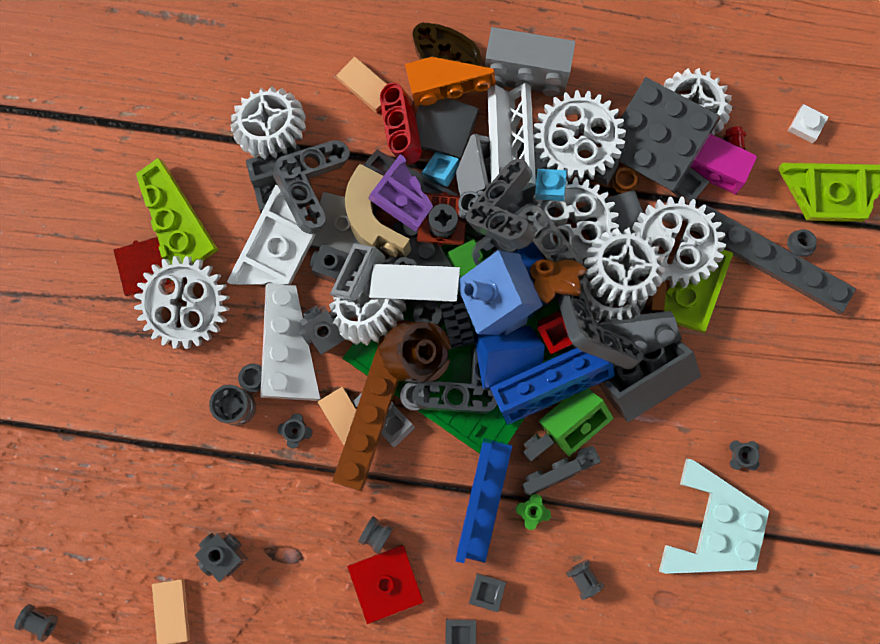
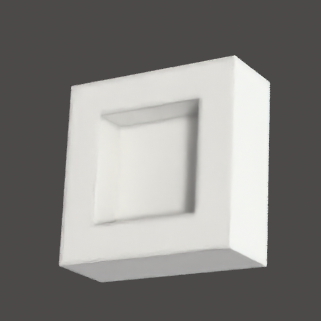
[788,104,828,144]

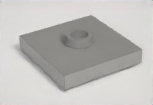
[310,192,378,253]

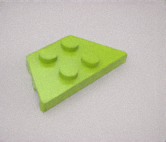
[779,163,880,222]

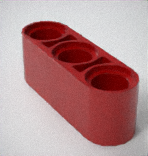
[380,83,422,165]

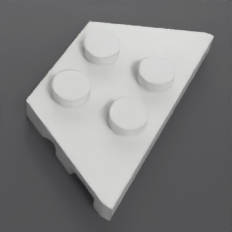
[227,185,316,285]

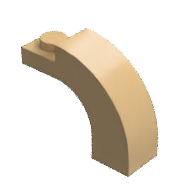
[345,164,411,258]

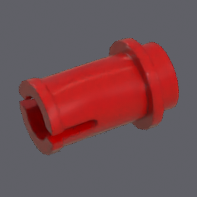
[723,126,747,150]

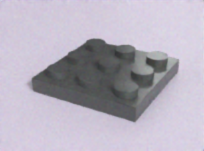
[619,77,721,193]

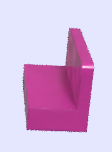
[691,134,757,195]

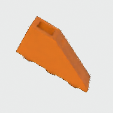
[405,57,496,106]

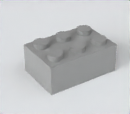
[485,27,576,97]

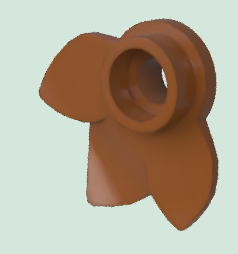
[530,259,586,303]

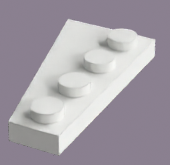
[260,283,320,401]

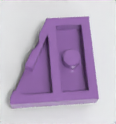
[368,154,433,232]

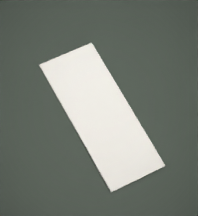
[369,264,460,302]

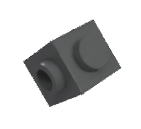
[310,244,349,283]

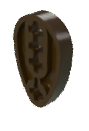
[412,22,481,66]

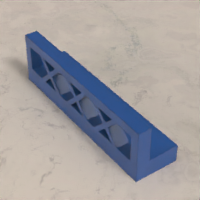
[490,348,615,425]
[455,438,512,563]

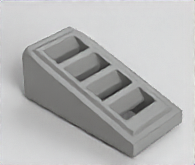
[330,243,386,301]

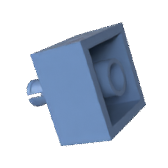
[458,250,543,335]

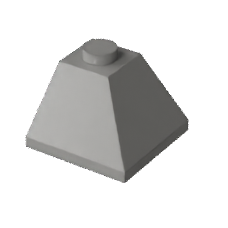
[456,134,491,197]

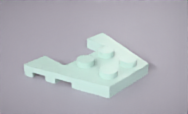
[659,459,769,574]

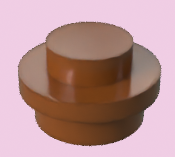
[611,167,639,194]

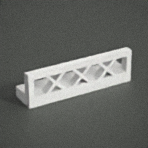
[487,83,536,191]

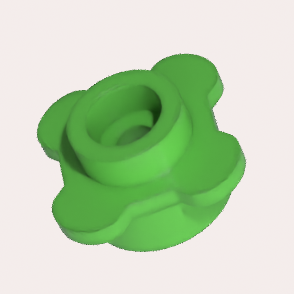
[516,494,551,530]

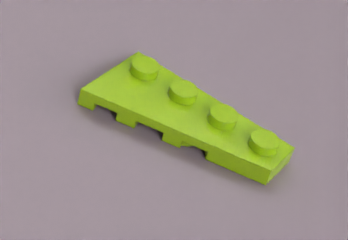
[136,158,218,282]

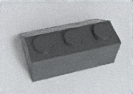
[599,341,701,422]

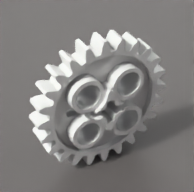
[533,90,626,182]
[527,177,619,264]
[631,197,726,288]
[134,256,230,349]

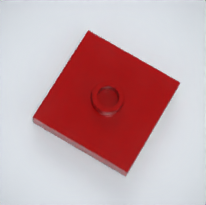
[347,544,424,624]

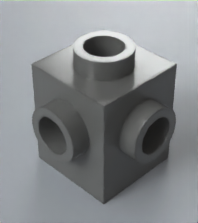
[299,305,345,355]
[195,532,248,582]

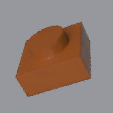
[647,282,667,313]

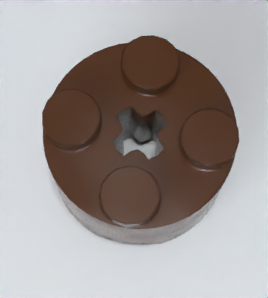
[379,322,451,382]

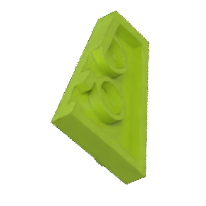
[650,250,733,334]

